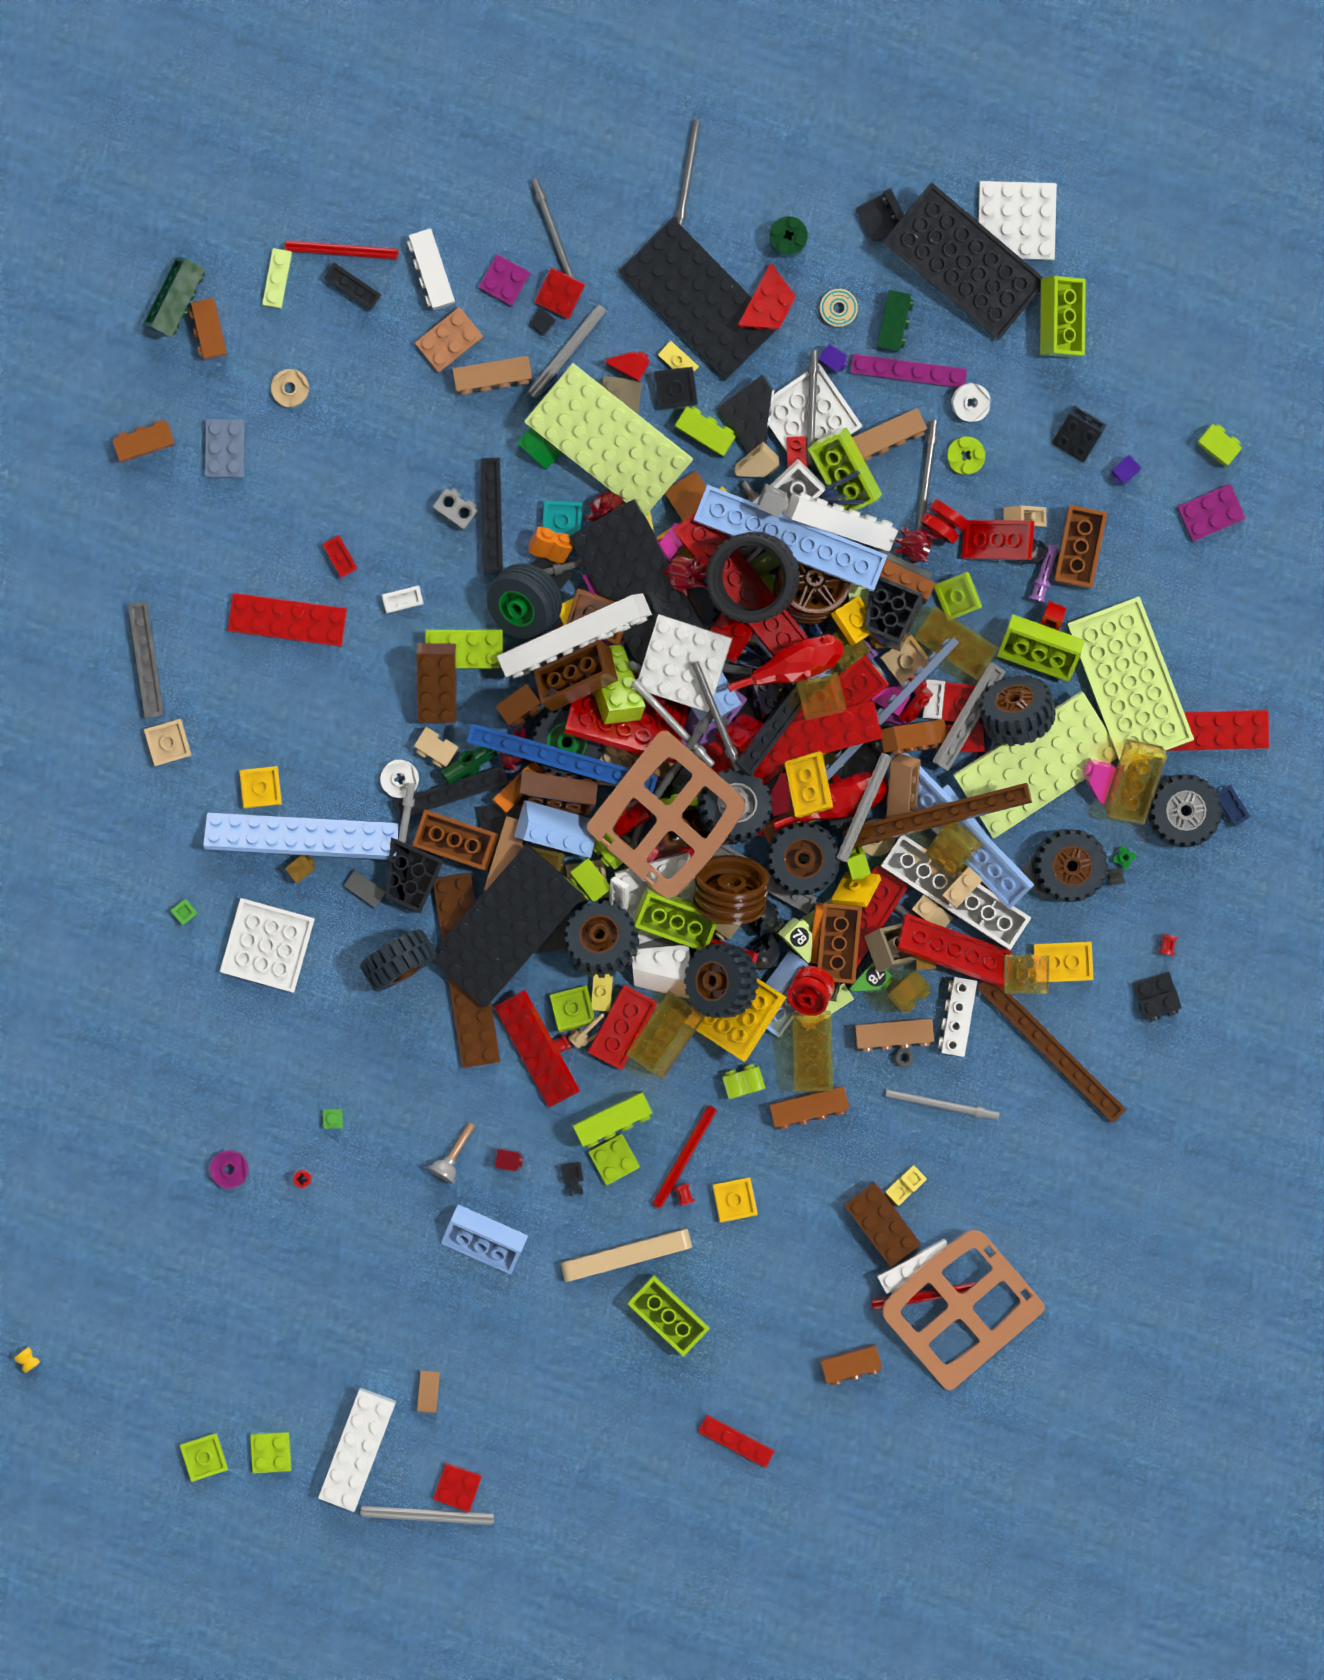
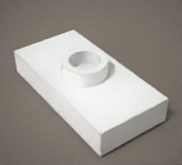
[382,586,424,614]
[923,679,946,720]
[609,877,630,912]

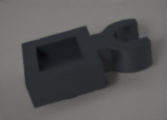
[562,1161,584,1197]

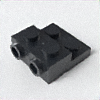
[1132,972,1182,1022]

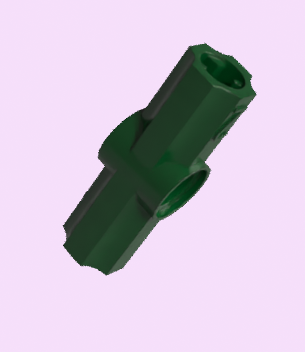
[440,746,498,785]

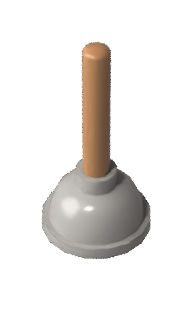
[428,1123,475,1184]

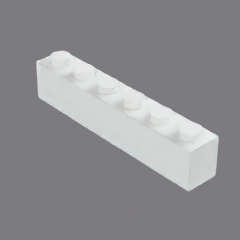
[785,492,898,552]

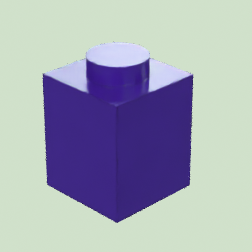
[818,343,849,374]
[1111,455,1142,486]

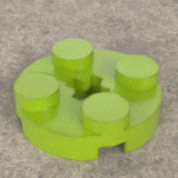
[947,436,986,475]

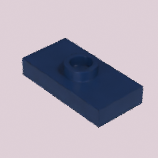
[1217,784,1250,827]

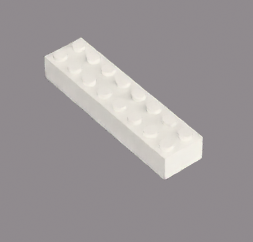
[497,593,652,679]
[880,835,1031,950]

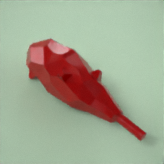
[727,635,844,692]
[772,772,889,830]

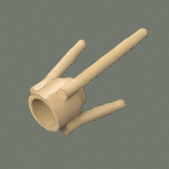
[568,1014,604,1048]

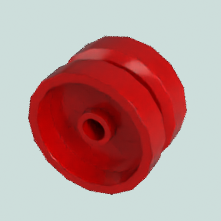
[919,499,969,545]
[787,966,835,1016]

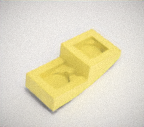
[884,1165,927,1207]

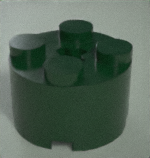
[769,216,808,258]

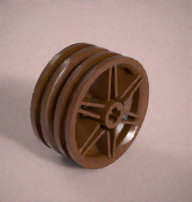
[773,562,851,624]
[693,855,769,925]

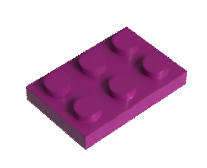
[1177,484,1246,542]

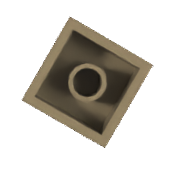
[864,924,918,972]

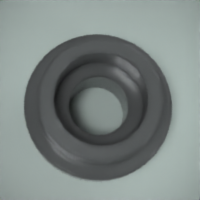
[894,1048,913,1067]

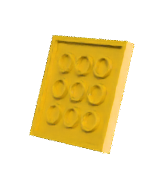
[686,978,786,1062]

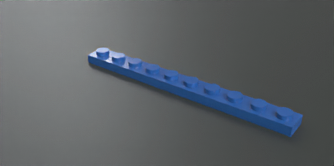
[467,724,658,793]

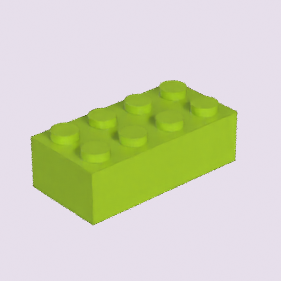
[1040,276,1086,358]
[808,427,882,511]
[997,614,1085,682]
[426,630,503,670]
[593,644,645,725]
[633,886,718,950]
[573,1091,653,1148]
[627,1274,710,1357]

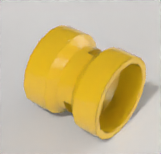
[14,1347,40,1374]

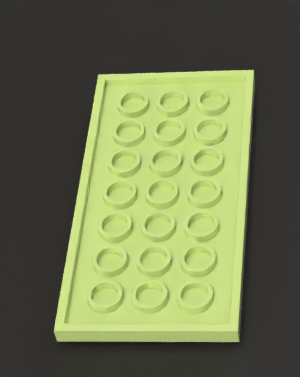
[525,363,693,516]
[1067,596,1194,767]
[953,691,1118,839]

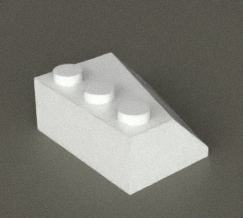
[632,943,690,999]

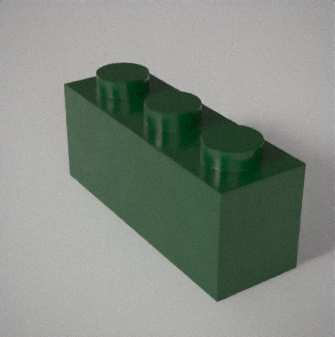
[877,290,914,353]

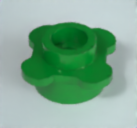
[1113,846,1136,869]

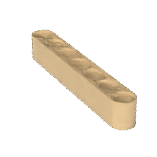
[560,1229,693,1282]

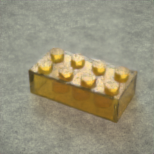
[914,606,999,680]
[1104,739,1167,824]
[626,991,705,1079]
[792,1011,833,1092]

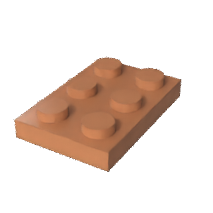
[415,307,484,373]

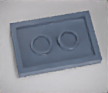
[205,419,245,478]

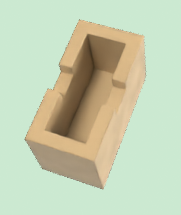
[414,727,459,768]
[941,867,983,908]

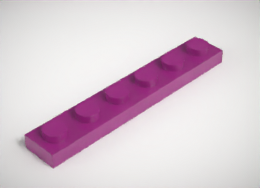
[851,354,967,388]

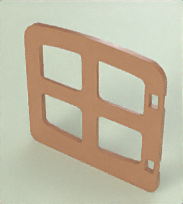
[587,731,745,897]
[882,1230,1045,1390]

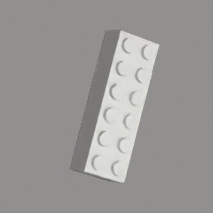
[725,459,825,563]
[318,1388,396,1512]

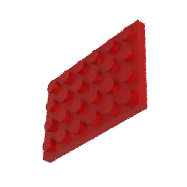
[564,693,689,764]

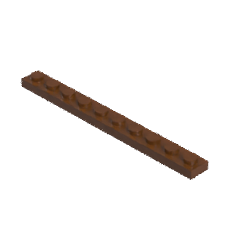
[843,783,1032,848]
[976,981,1127,1123]

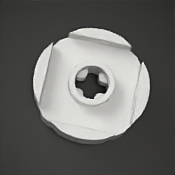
[951,383,990,422]
[380,760,419,798]

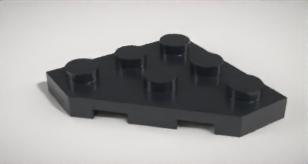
[717,375,774,453]

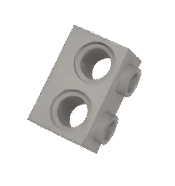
[758,484,789,518]
[433,488,478,531]

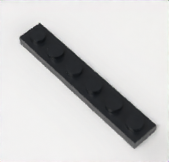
[481,457,503,573]
[735,679,817,776]
[393,765,509,820]

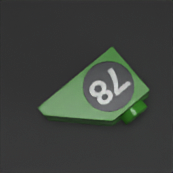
[849,962,892,991]

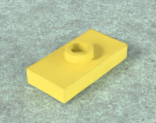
[658,341,699,372]
[592,974,613,1011]

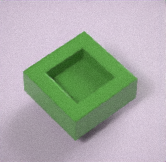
[171,899,198,925]
[323,1109,343,1129]

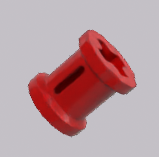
[1158,934,1179,956]
[553,1034,572,1053]
[293,1170,312,1188]
[674,1183,695,1206]

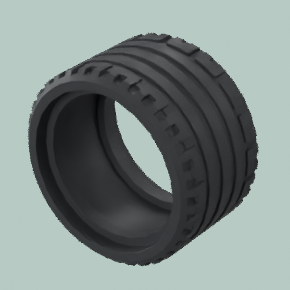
[705,532,800,623]

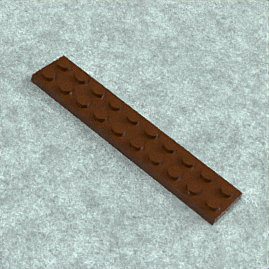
[434,873,501,1068]

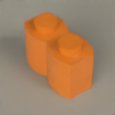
[528,527,573,563]

